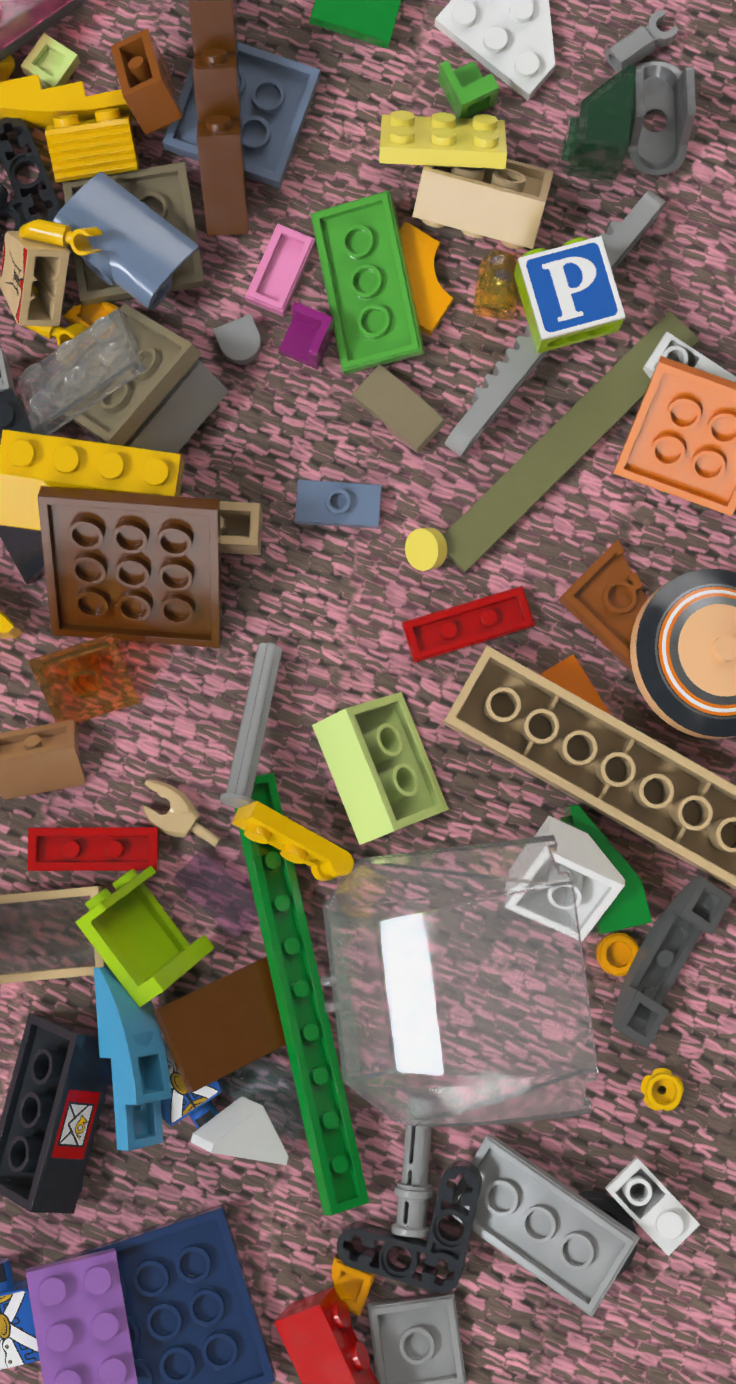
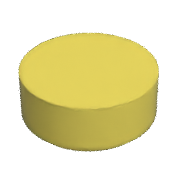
[405,527,447,571]

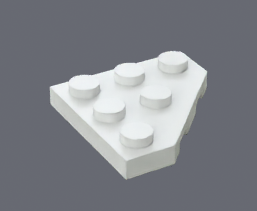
[434,0,555,101]

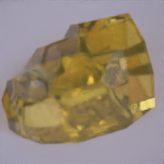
[472,250,518,320]

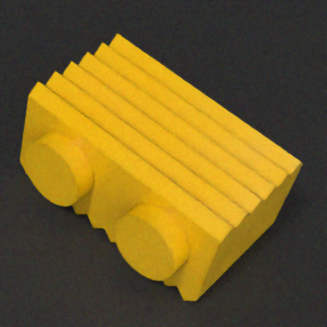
[45,108,139,183]

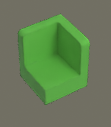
[438,60,499,119]

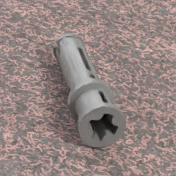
[391,1097,435,1238]

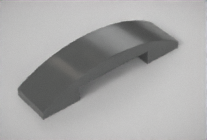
[612,875,733,1049]

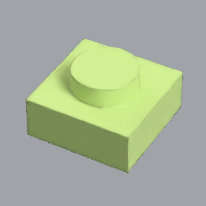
[21,33,81,88]

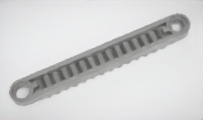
[445,190,667,457]

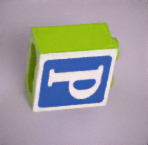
[514,236,625,354]

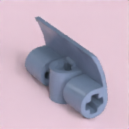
[52,172,199,310]

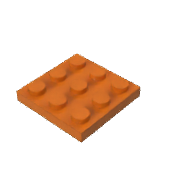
[613,356,736,516]

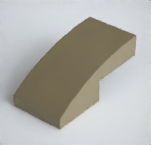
[351,365,446,453]

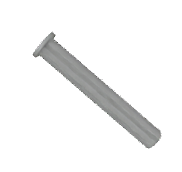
[220,642,282,808]

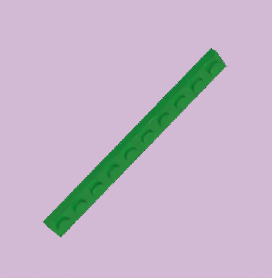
[234,773,369,1216]

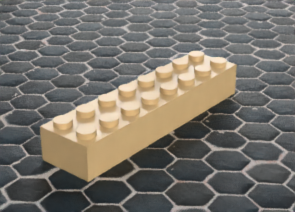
[442,645,736,890]

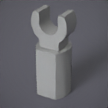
[605,9,679,75]

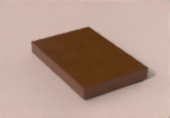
[153,956,286,1093]

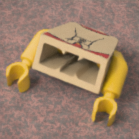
[0,219,102,353]

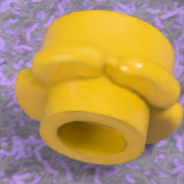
[640,1068,684,1111]

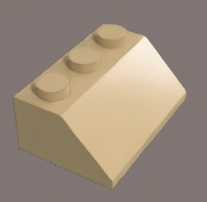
[412,159,554,249]

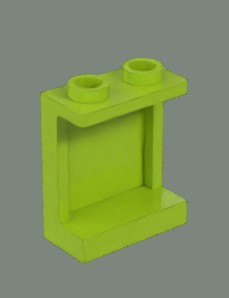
[75,866,214,1007]

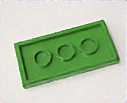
[311,190,425,375]

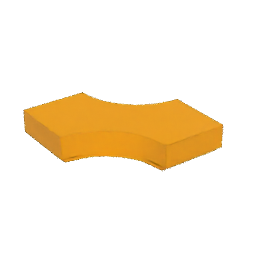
[400,221,453,336]

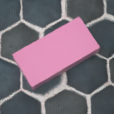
[245,223,316,317]

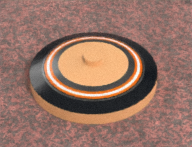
[630,569,736,739]

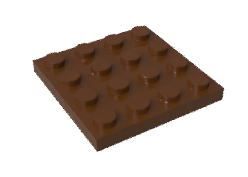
[37,486,222,648]

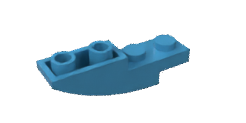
[94,966,172,1151]

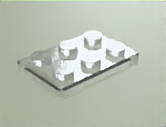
[16,308,147,436]

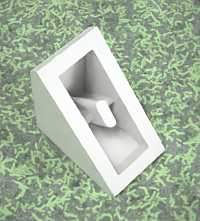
[191,1096,289,1165]

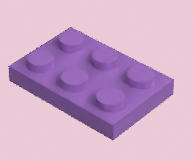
[25,1248,138,1384]

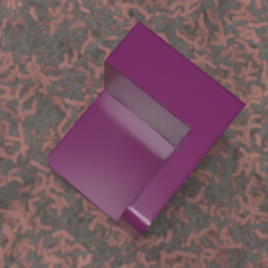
[279,302,334,370]

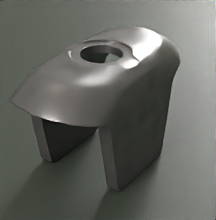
[627,61,696,176]

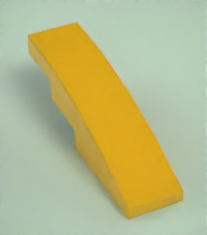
[0,74,135,129]

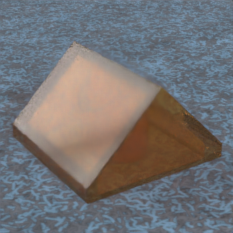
[29,633,140,723]

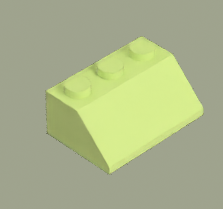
[312,692,449,845]

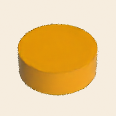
[596,932,639,976]

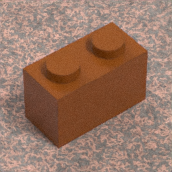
[110,28,183,135]

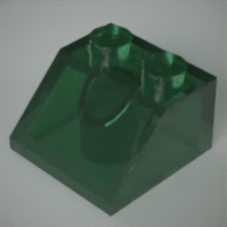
[561,65,636,181]

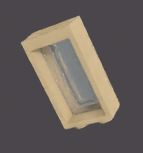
[0,885,107,984]

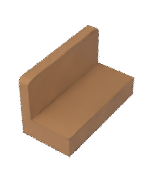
[0,719,86,799]

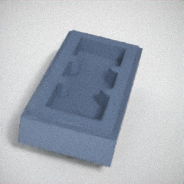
[295,480,382,529]

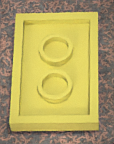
[379,110,507,169]

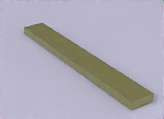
[443,311,700,574]

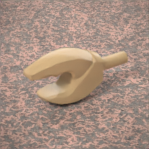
[142,779,221,847]

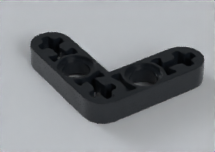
[0,117,61,251]
[337,1160,482,1293]

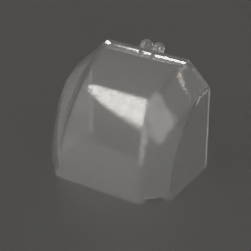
[319,835,598,1127]

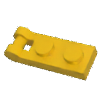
[232,801,354,881]

